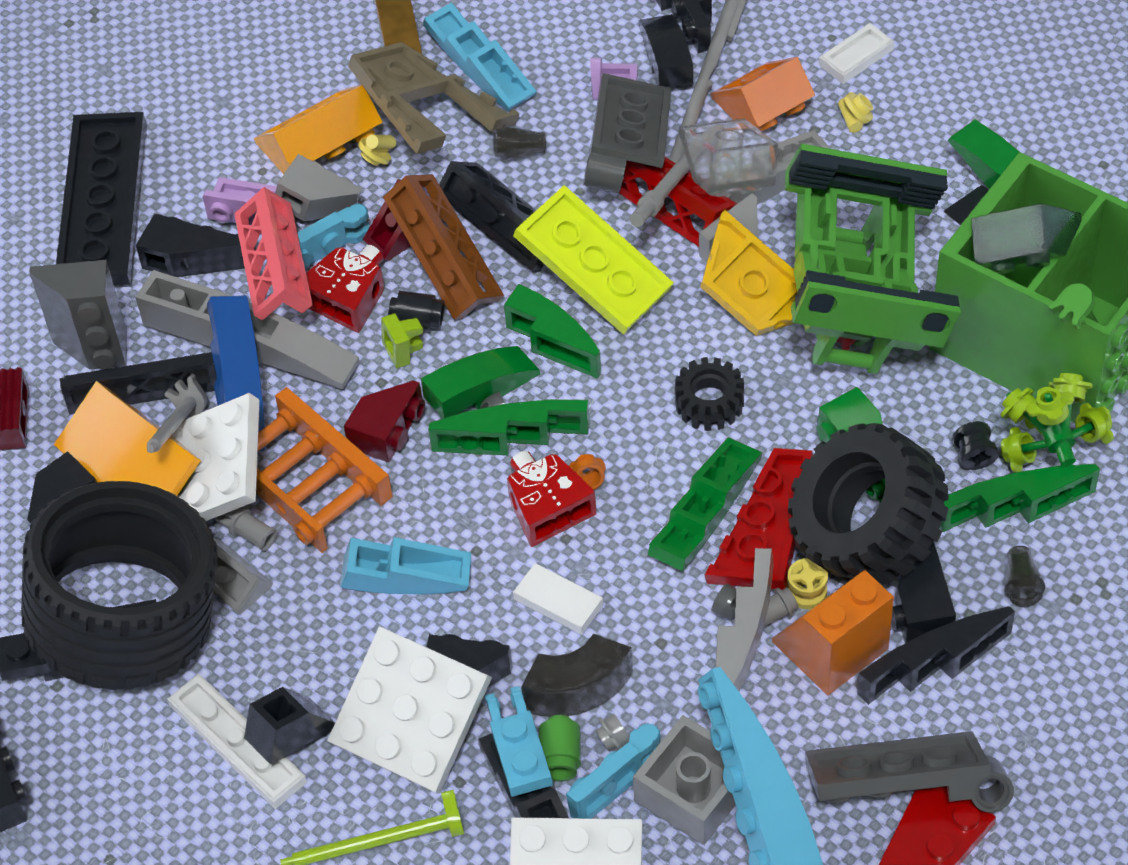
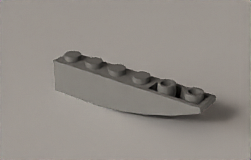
[135,270,360,389]

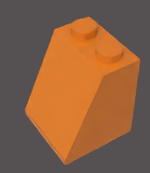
[772,570,894,696]

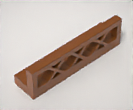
[383,174,504,320]

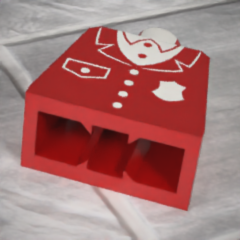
[306,245,384,333]
[507,451,597,548]

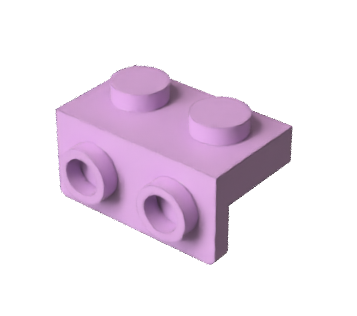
[202,177,277,225]

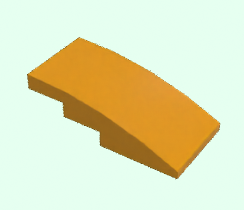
[53,381,201,496]

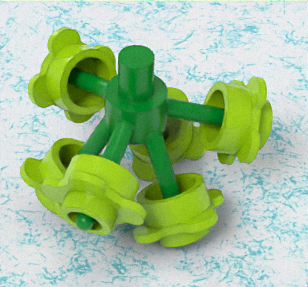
[1000,372,1114,473]

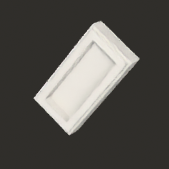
[819,23,894,84]
[513,563,603,635]

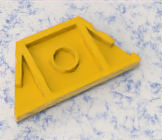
[700,210,798,336]

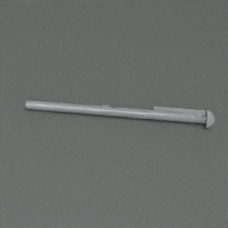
[669,0,746,163]

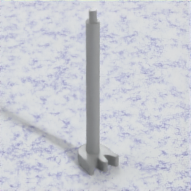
[147,374,207,453]

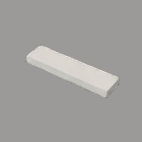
[167,674,307,809]

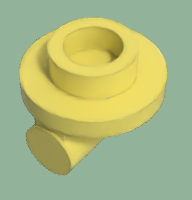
[838,92,873,133]
[358,135,396,166]

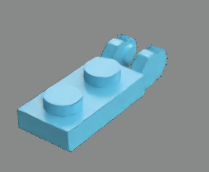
[297,203,370,269]
[485,686,553,797]
[566,723,661,819]

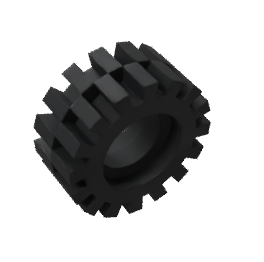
[675,357,744,431]

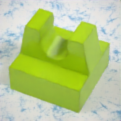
[381,313,423,369]

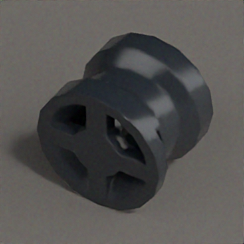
[952,421,999,470]

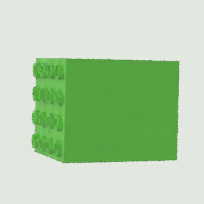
[929,152,1128,423]

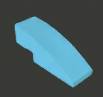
[340,537,471,595]

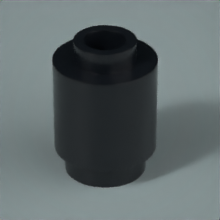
[388,290,445,332]

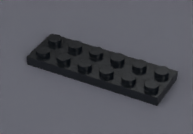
[56,112,146,285]

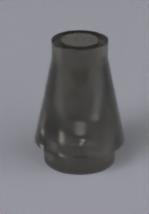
[493,125,546,161]
[1004,546,1046,607]

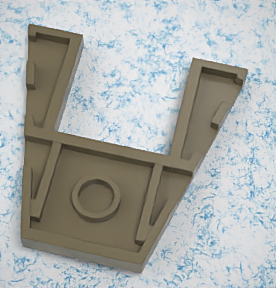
[348,42,520,154]

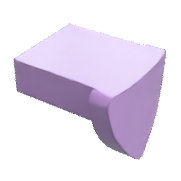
[590,58,638,100]

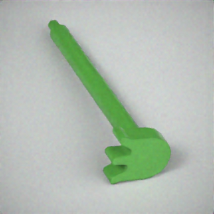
[1048,283,1098,329]

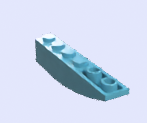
[698,667,823,865]

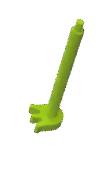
[280,790,465,865]

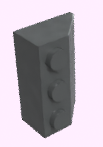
[29,260,127,369]

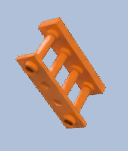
[256,387,393,553]

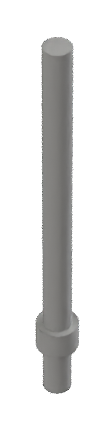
[630,121,723,227]

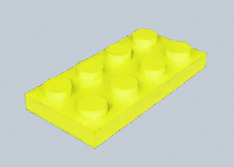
[513,185,674,335]

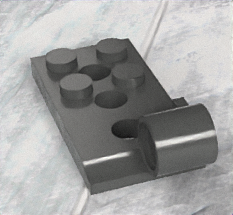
[583,73,671,193]
[805,731,1014,813]

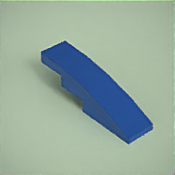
[207,295,266,451]

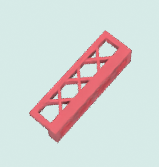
[234,187,313,320]

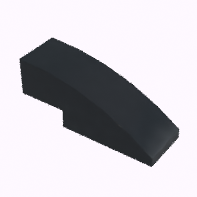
[638,14,693,87]

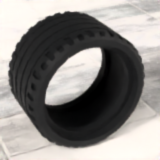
[21,481,218,690]

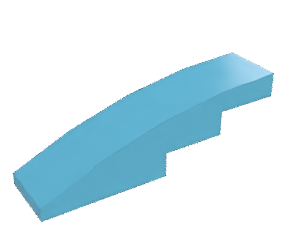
[423,2,537,111]

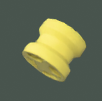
[787,558,828,610]

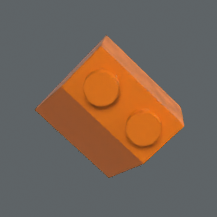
[710,57,815,132]

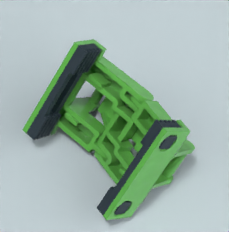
[785,144,961,374]

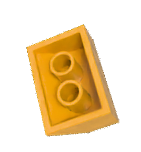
[253,84,383,174]

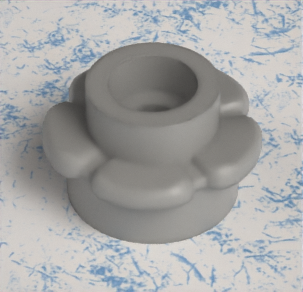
[595,714,630,752]

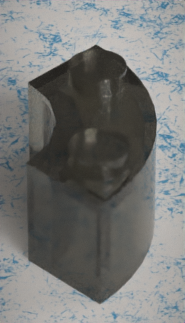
[521,634,633,717]

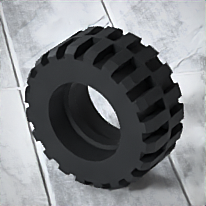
[788,423,949,585]

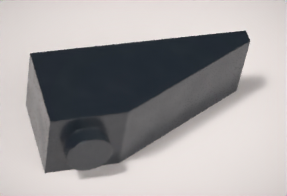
[892,541,956,643]

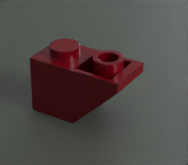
[344,380,425,463]

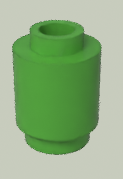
[538,715,581,781]

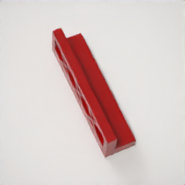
[619,157,737,247]

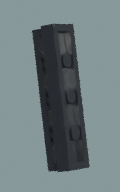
[439,161,544,271]
[60,352,217,415]

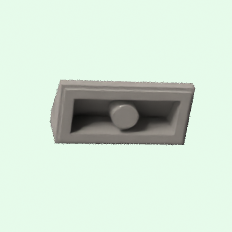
[213,538,273,614]

